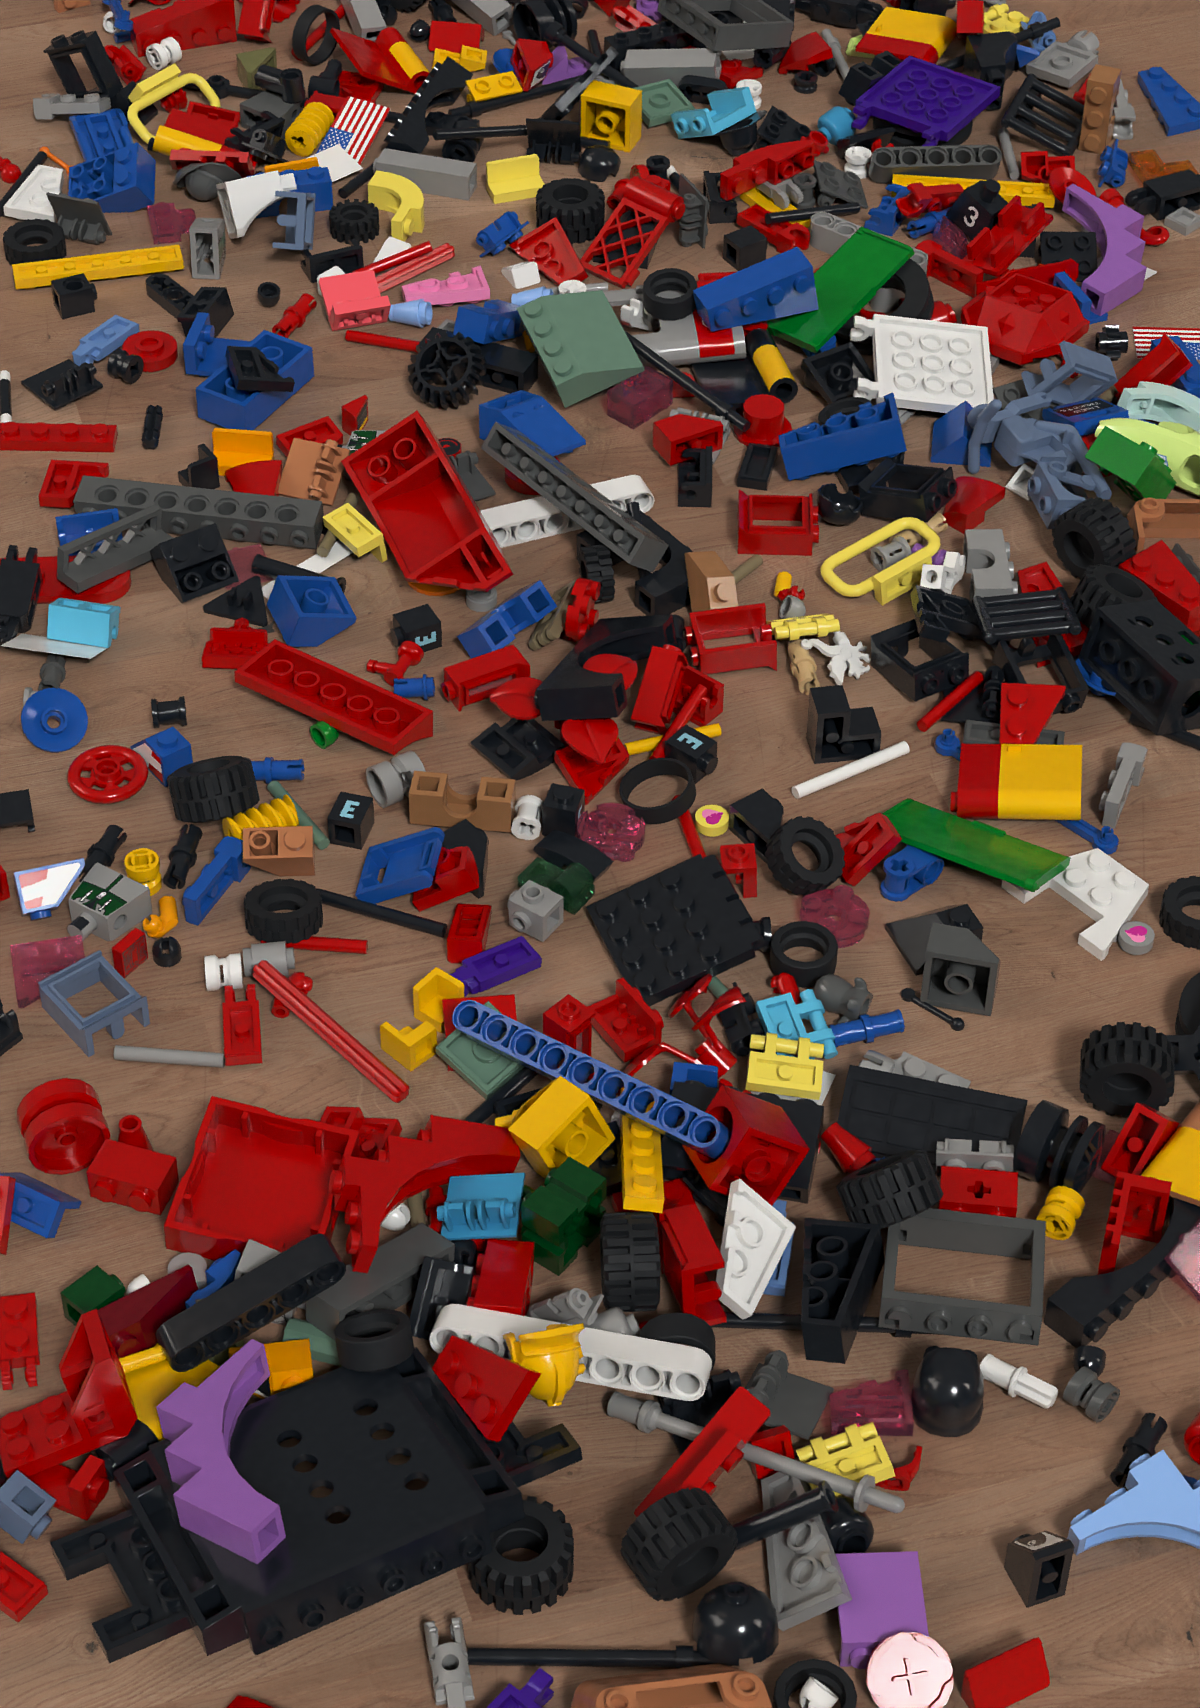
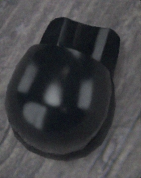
[910,1346,984,1437]

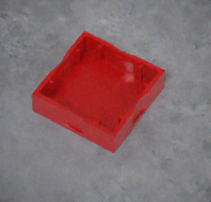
[164,1096,359,1261]

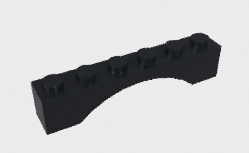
[384,56,473,154]
[1044,1197,1200,1348]

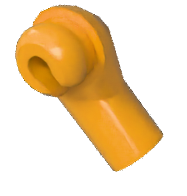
[142,896,178,938]

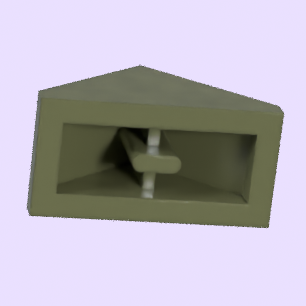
[236,47,277,90]

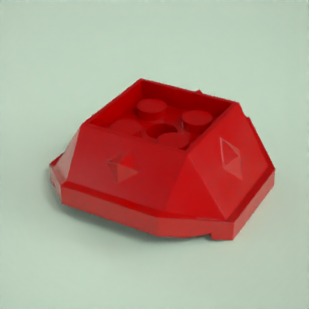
[960,273,1090,365]

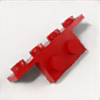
[634,1386,771,1517]

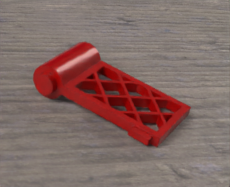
[580,176,685,289]

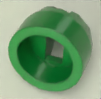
[310,721,339,749]

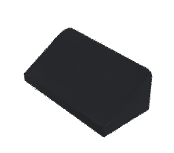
[837,126,896,160]

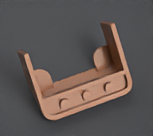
[1126,497,1200,555]
[571,1664,772,1708]

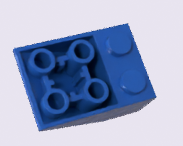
[68,142,156,213]
[479,390,586,457]

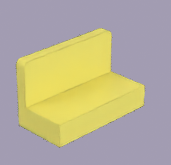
[486,154,544,204]
[323,503,388,563]

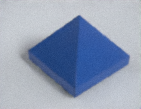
[1015,44,1040,68]

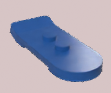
[69,108,134,162]

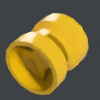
[124,848,162,896]
[1036,1186,1085,1240]

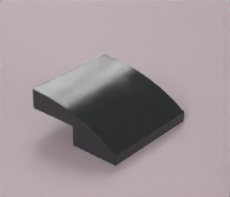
[470,718,566,781]

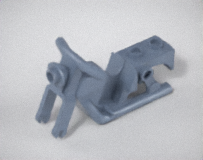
[967,392,1112,529]

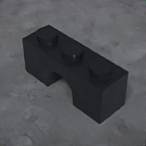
[838,51,902,106]

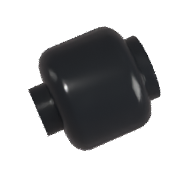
[820,1496,874,1554]

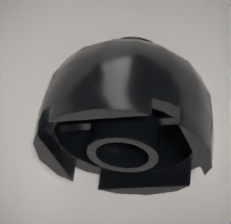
[693,1582,779,1666]

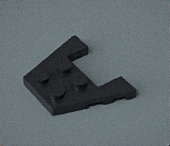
[540,46,619,121]
[910,585,1018,652]

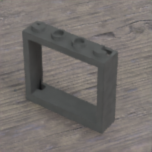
[657,0,794,51]
[878,1208,1046,1346]

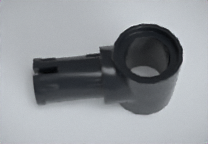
[308,59,343,98]

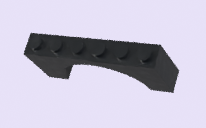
[534,614,677,721]

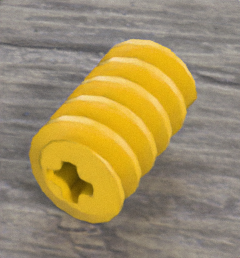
[285,102,334,157]
[222,794,299,840]

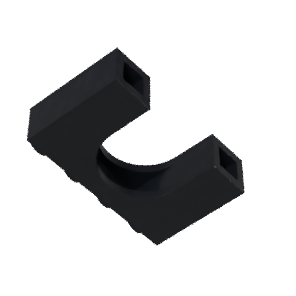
[577,510,693,616]
[661,1080,824,1204]

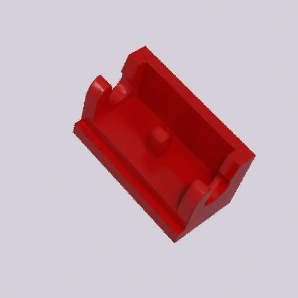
[673,665,724,727]

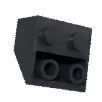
[150,523,239,603]

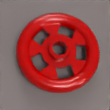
[67,745,148,804]

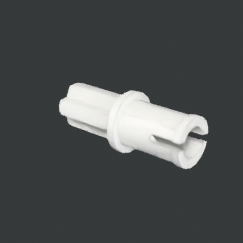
[980,1354,1058,1409]

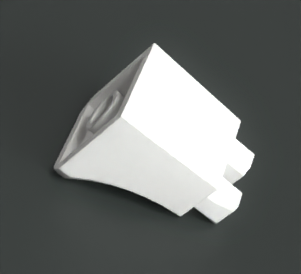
[216,170,297,239]

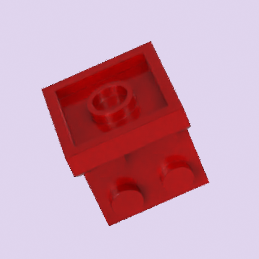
[0,1308,138,1479]

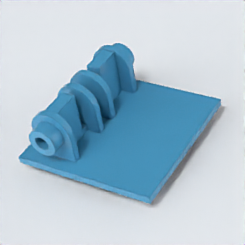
[437,1173,525,1240]

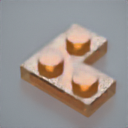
[1128,149,1198,183]

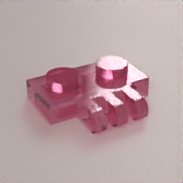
[147,202,196,245]

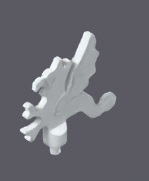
[800,631,871,685]

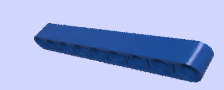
[452,1000,732,1159]

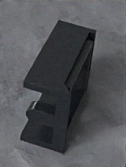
[43,30,123,99]
[858,457,957,523]
[871,619,969,701]
[991,634,1089,715]

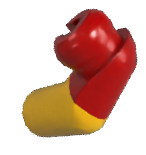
[774,571,805,602]

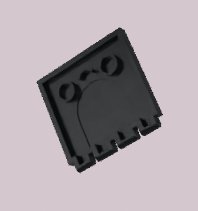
[586,854,765,1007]

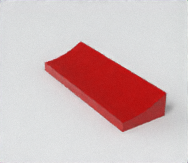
[234,639,433,755]

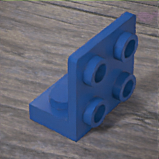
[183,312,250,377]

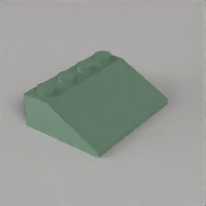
[516,290,645,408]

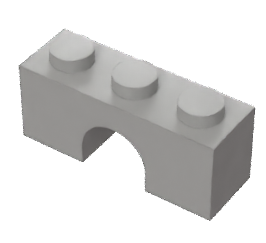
[962,529,1018,602]

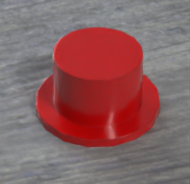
[733,394,792,447]

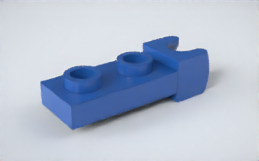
[182,836,252,926]

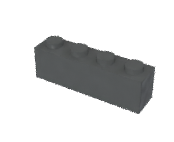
[306,1223,455,1341]

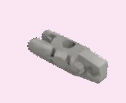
[423,1617,475,1708]

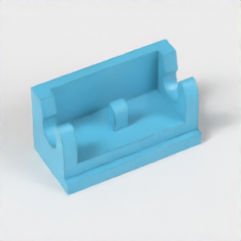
[47,597,121,648]

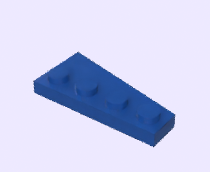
[1137,67,1200,137]

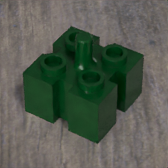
[520,1157,606,1276]

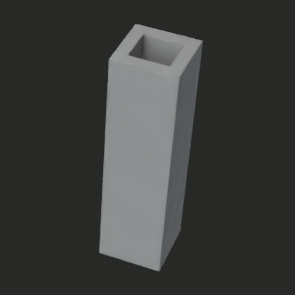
[341,0,386,42]
[451,0,513,36]
[621,48,722,86]
[373,148,477,201]

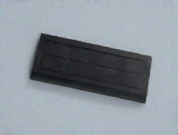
[837,1065,1028,1174]

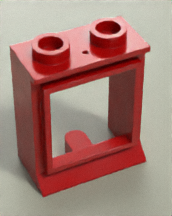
[737,489,819,556]
[684,603,777,674]
[658,1203,727,1326]

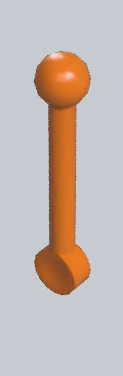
[39,146,72,175]

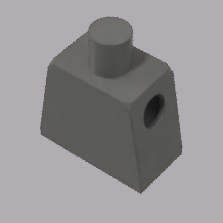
[240,90,302,139]

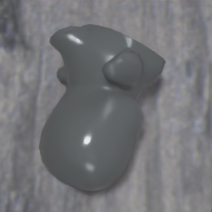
[813,974,873,1024]

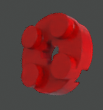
[565,577,601,642]

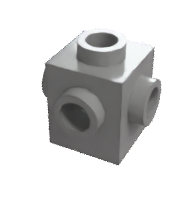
[507,880,564,942]

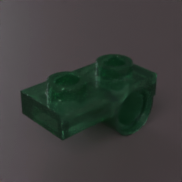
[518,857,595,915]

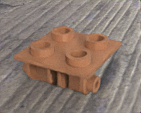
[278,438,350,506]

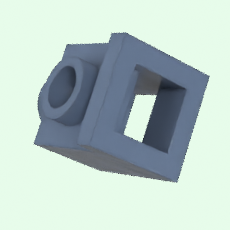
[0,1470,57,1544]

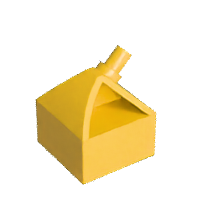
[581,80,642,153]
[495,1076,616,1179]

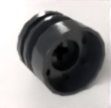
[512,0,578,49]
[1013,1100,1106,1194]

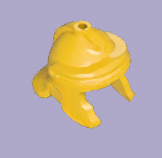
[502,1323,586,1407]

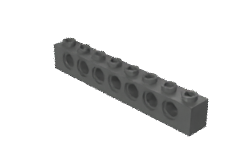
[481,422,669,572]
[73,475,324,549]

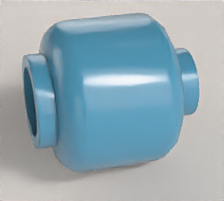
[817,106,856,146]

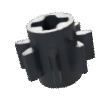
[1095,325,1128,361]

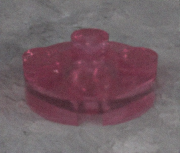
[577,803,645,862]
[799,885,870,948]

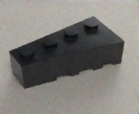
[801,1218,884,1364]

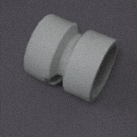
[366,750,426,808]

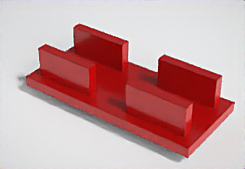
[962,195,1054,277]

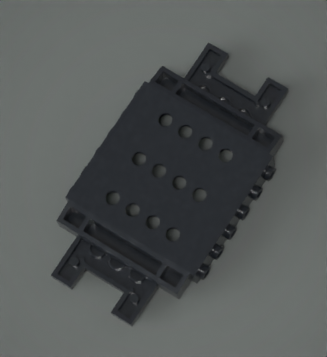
[50,1347,583,1664]

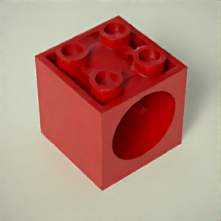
[683,1085,810,1206]

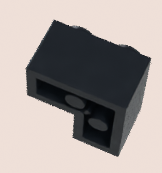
[806,685,881,764]

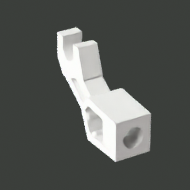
[620,298,660,332]
[920,552,966,594]

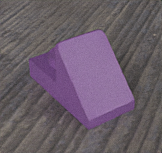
[541,44,590,85]

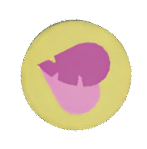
[695,805,729,837]

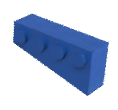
[693,246,819,332]
[779,393,907,481]

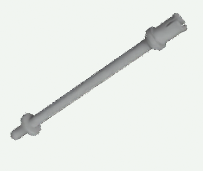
[607,1392,905,1513]

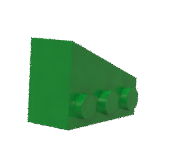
[1085,426,1176,502]

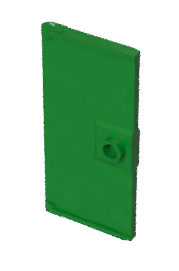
[767,227,915,353]
[882,798,1071,892]

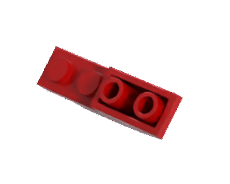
[720,140,815,201]

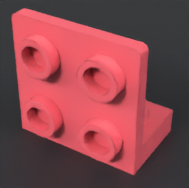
[319,270,391,331]

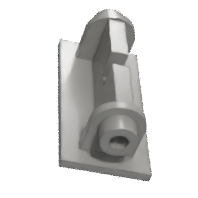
[936,1138,1014,1176]
[526,1288,604,1328]

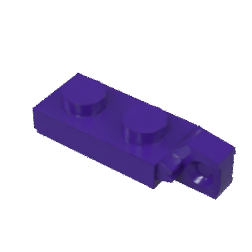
[449,936,542,997]

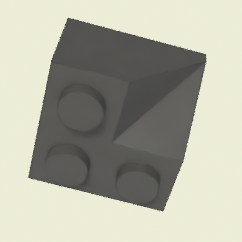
[920,923,1001,1016]

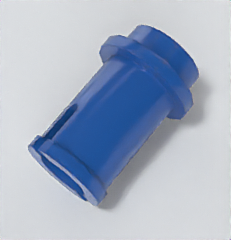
[394,674,435,700]

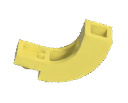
[368,170,425,242]

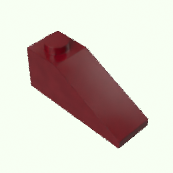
[98,1264,198,1358]

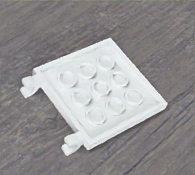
[850,314,994,413]

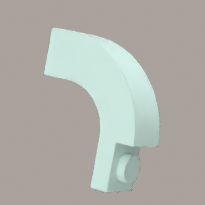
[1117,381,1200,433]

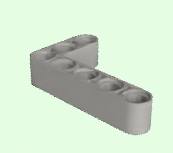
[810,212,928,313]

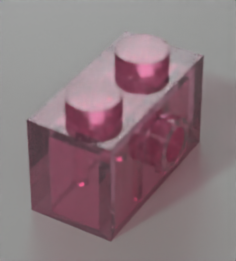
[607,366,673,430]

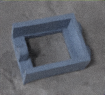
[272,191,316,250]
[1021,341,1118,405]
[38,950,150,1057]

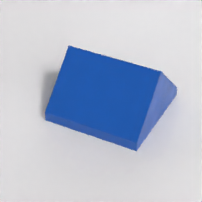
[930,401,992,467]

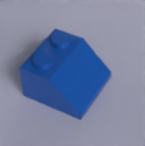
[267,575,357,647]

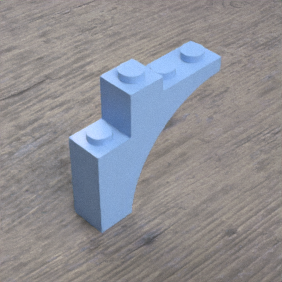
[1067,1450,1200,1555]

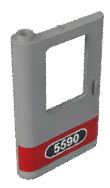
[603,279,746,369]

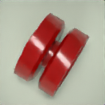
[17,1078,110,1175]

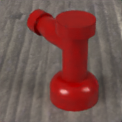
[367,641,424,687]

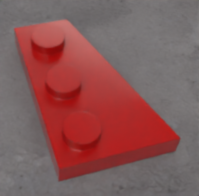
[432,1335,541,1442]

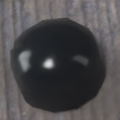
[578,145,621,182]
[817,483,864,525]

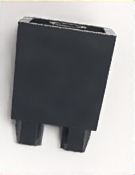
[962,31,1018,110]

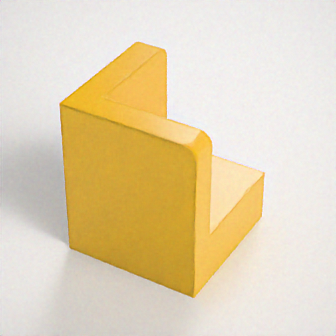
[413,967,464,1034]
[380,1020,437,1072]

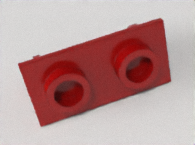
[612,4,658,32]
[105,44,147,85]

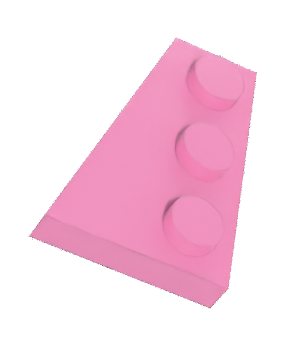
[402,266,490,306]

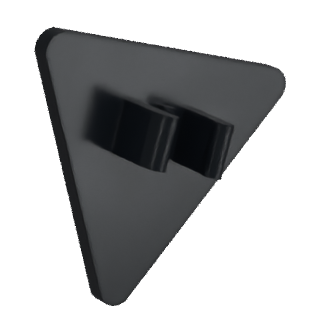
[203,576,268,627]

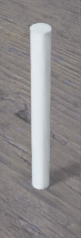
[792,741,910,799]

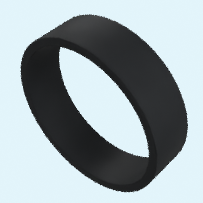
[292,5,340,65]
[619,758,696,824]

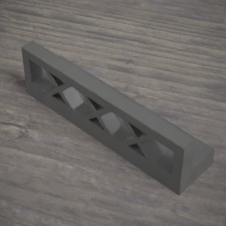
[57,504,173,593]

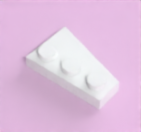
[3,165,64,222]
[716,1178,796,1320]

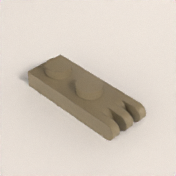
[529,579,576,651]

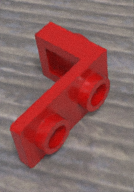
[27,1455,109,1521]

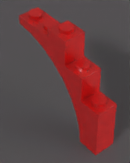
[329,1115,520,1273]

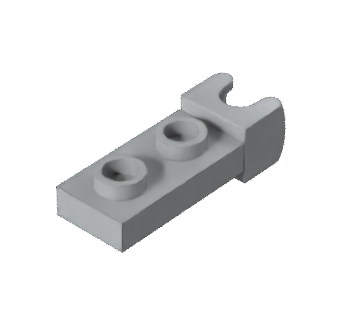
[1112,79,1136,140]
[33,93,111,119]
[1099,743,1148,829]

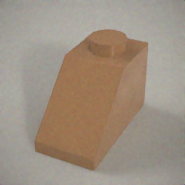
[684,551,738,612]

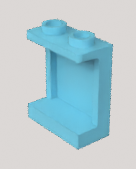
[671,87,757,139]

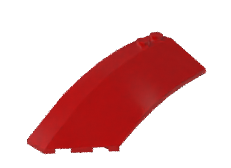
[341,410,514,592]

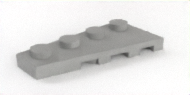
[761,1472,852,1631]

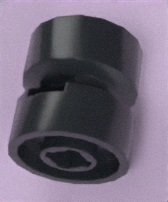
[442,120,484,163]

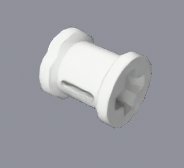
[511,795,544,840]

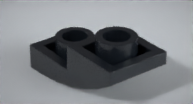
[533,830,614,886]

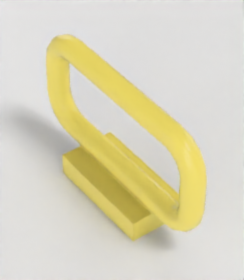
[127,63,221,144]
[821,517,941,606]

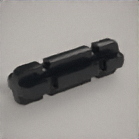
[141,405,163,449]

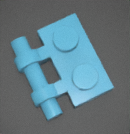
[755,989,838,1060]

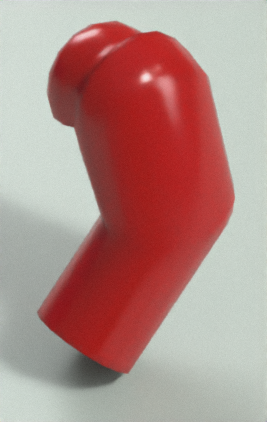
[770,972,801,1005]

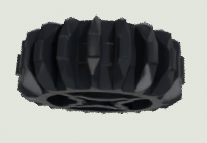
[408,330,487,410]

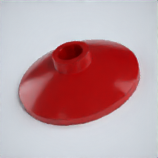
[1048,167,1097,203]

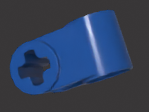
[880,845,944,902]

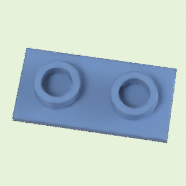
[1020,11,1056,53]

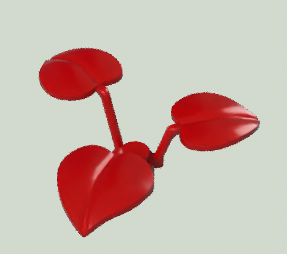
[489,654,638,766]
[616,973,746,1096]

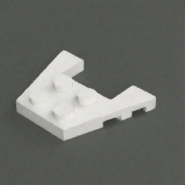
[1001,848,1149,961]

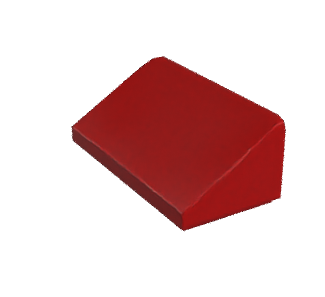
[961,1637,1050,1708]

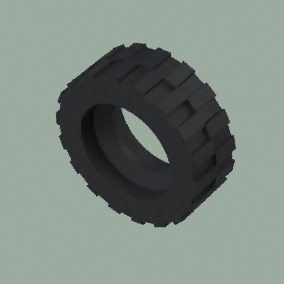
[3,219,67,266]
[765,816,845,897]
[1159,876,1200,950]
[244,878,323,943]

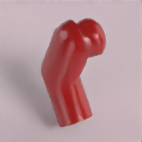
[272,972,313,1018]

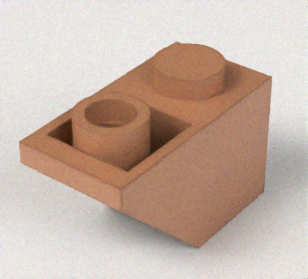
[243,826,315,877]

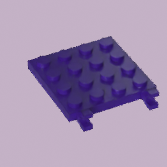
[852,56,1000,146]

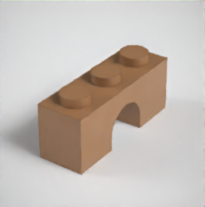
[1079,64,1122,154]
[409,771,516,833]

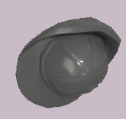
[173,162,242,201]

